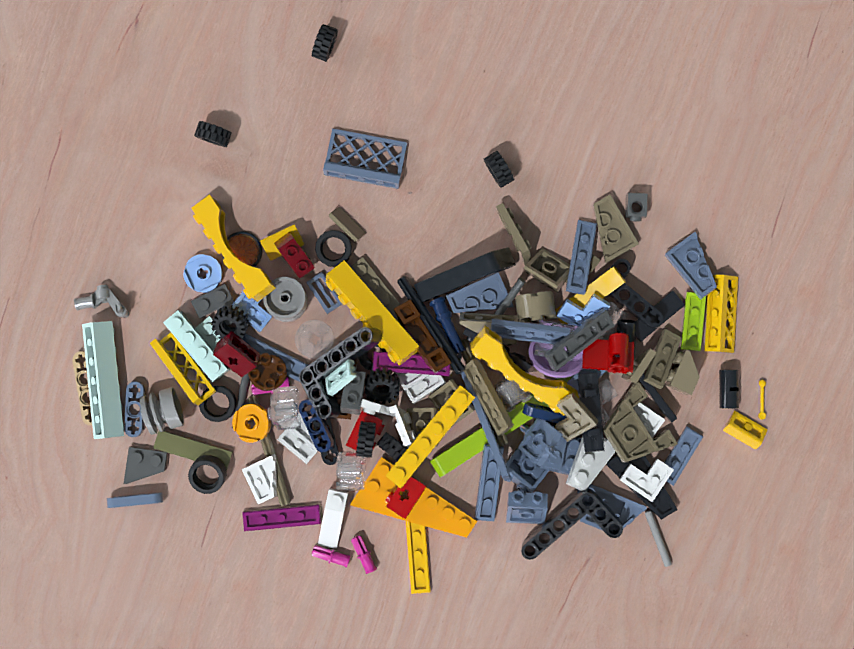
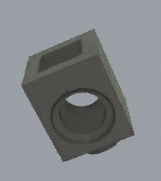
[625,193,648,222]

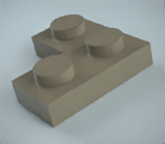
[555,393,598,442]

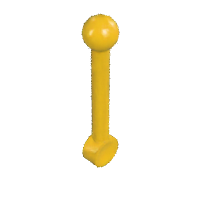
[758,380,766,420]

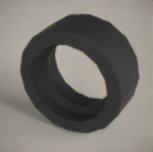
[315,230,352,267]
[199,386,237,422]
[188,455,227,494]

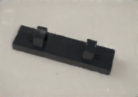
[577,373,605,452]

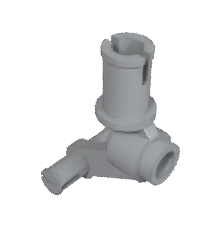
[74,285,129,318]

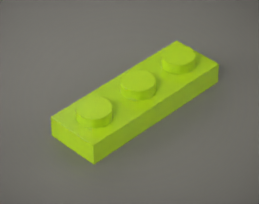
[680,292,706,351]

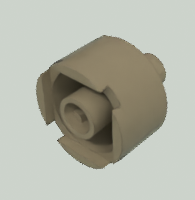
[515,291,557,323]

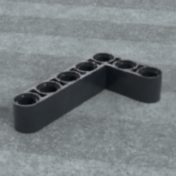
[414,247,516,302]
[299,327,382,419]
[521,488,623,560]

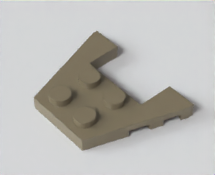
[603,382,678,462]

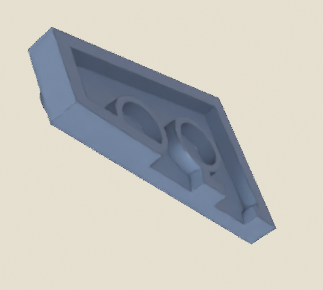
[665,232,717,300]
[446,272,514,313]

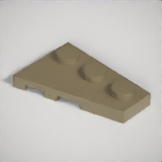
[593,195,639,263]
[496,203,532,265]

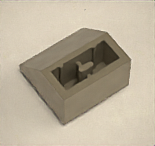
[665,350,700,395]

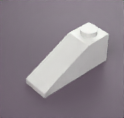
[318,488,349,549]

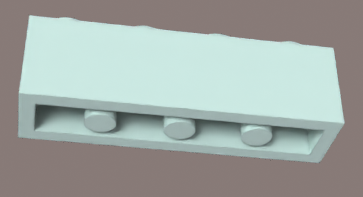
[163,310,230,382]

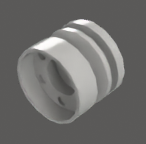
[140,387,184,435]

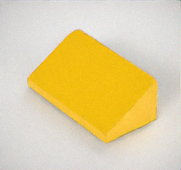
[260,224,304,261]
[723,410,768,449]

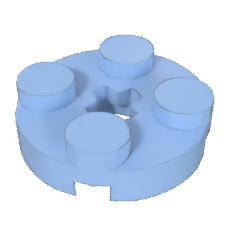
[183,254,223,293]

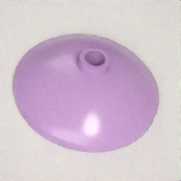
[529,342,583,378]

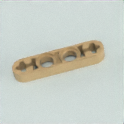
[73,351,92,425]

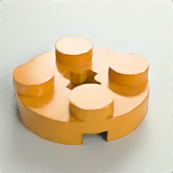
[232,403,271,443]

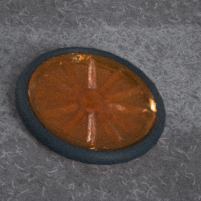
[222,231,262,269]

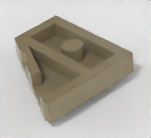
[621,348,656,384]

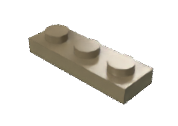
[643,329,682,389]

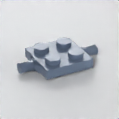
[518,418,563,467]

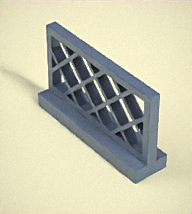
[323,128,407,189]

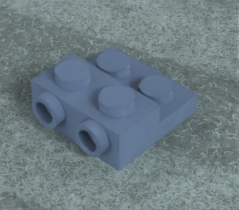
[539,436,582,475]
[501,448,549,493]
[506,491,548,524]

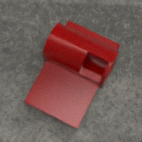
[582,333,634,374]

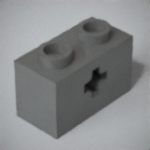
[340,371,366,415]

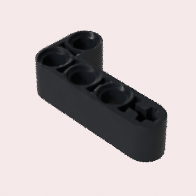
[608,259,664,329]

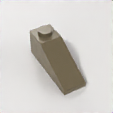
[460,312,518,346]

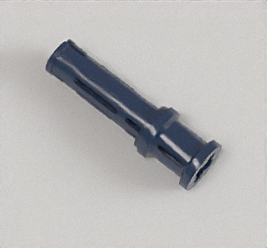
[429,297,466,354]

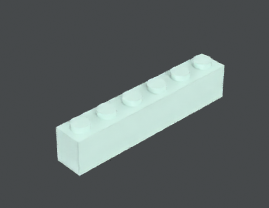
[82,321,124,439]

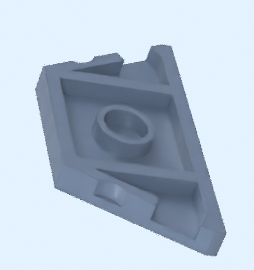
[577,484,647,531]

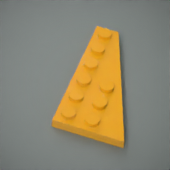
[350,457,477,538]

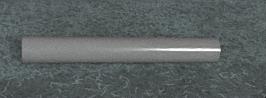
[644,510,672,567]

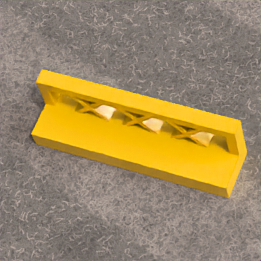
[704,275,738,353]
[150,332,217,406]

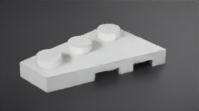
[566,437,616,491]

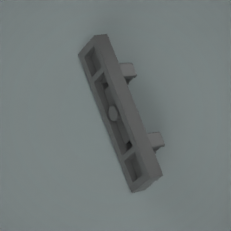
[544,309,614,371]

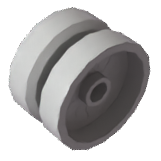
[263,277,308,322]

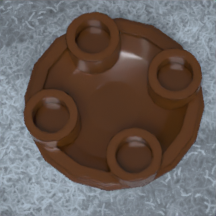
[248,353,287,391]

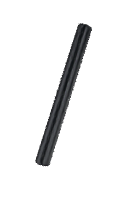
[397,276,465,374]

